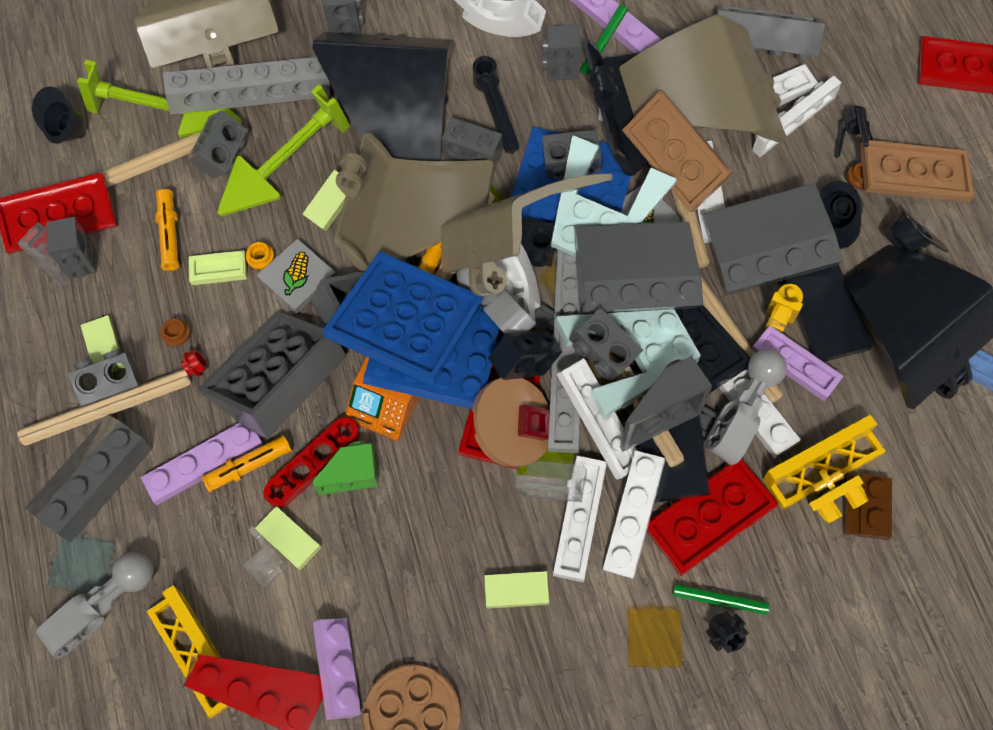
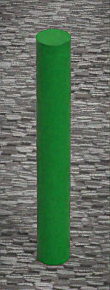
[580,4,628,76]
[673,584,769,615]

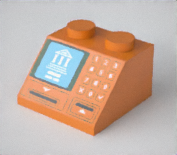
[345,357,420,442]

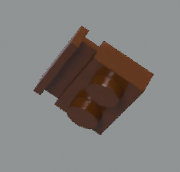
[843,473,892,540]

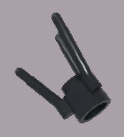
[834,106,873,158]

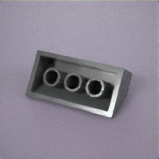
[715,5,825,60]
[25,415,152,543]

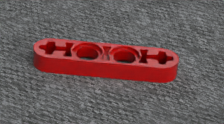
[263,417,360,509]

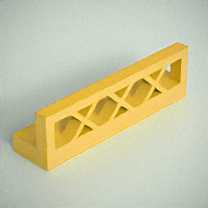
[762,414,886,510]
[146,585,229,719]

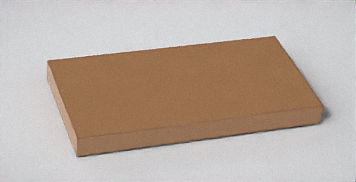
[622,90,733,212]
[860,140,975,202]

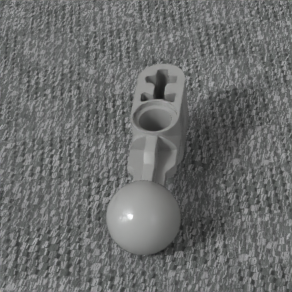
[456,268,537,334]
[705,349,787,465]
[36,552,154,659]

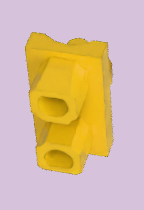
[766,284,803,333]
[809,468,868,524]

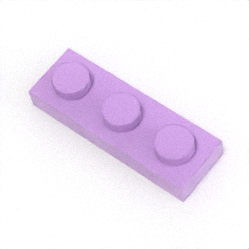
[752,326,844,402]
[313,618,361,720]

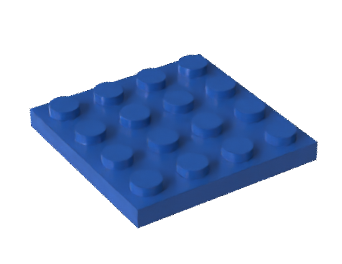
[511,127,631,224]
[323,251,484,386]
[363,308,500,409]

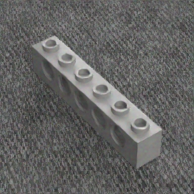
[163,57,330,115]

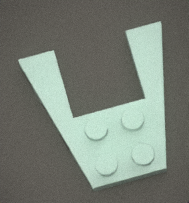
[551,135,677,257]
[555,309,701,420]

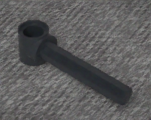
[473,56,520,154]

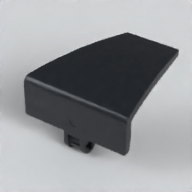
[583,39,649,176]
[843,246,993,409]

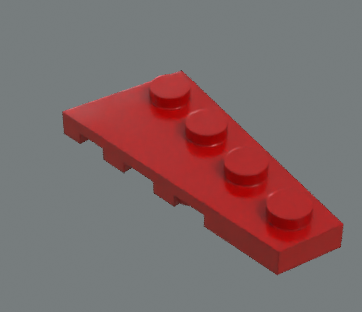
[183,654,323,730]

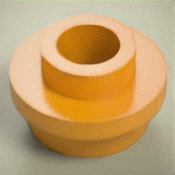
[246,242,274,270]

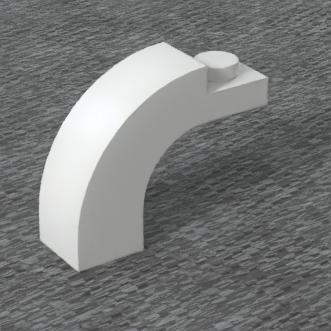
[454,0,546,37]
[494,244,540,320]

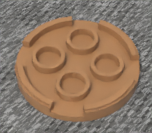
[472,378,550,467]
[363,664,461,730]

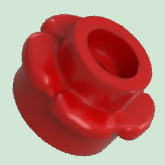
[181,349,208,377]

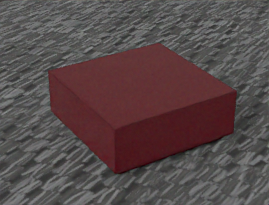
[518,405,550,441]

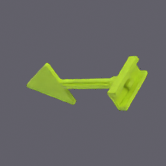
[77,59,242,138]
[217,84,350,217]

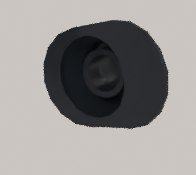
[32,86,84,144]
[820,181,864,249]
[885,204,948,252]

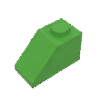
[313,441,378,495]

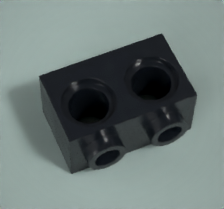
[521,218,556,267]
[488,330,563,380]

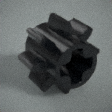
[706,611,749,654]

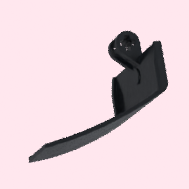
[312,32,453,161]

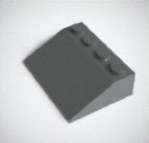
[703,183,843,296]
[574,222,703,315]
[197,311,346,439]

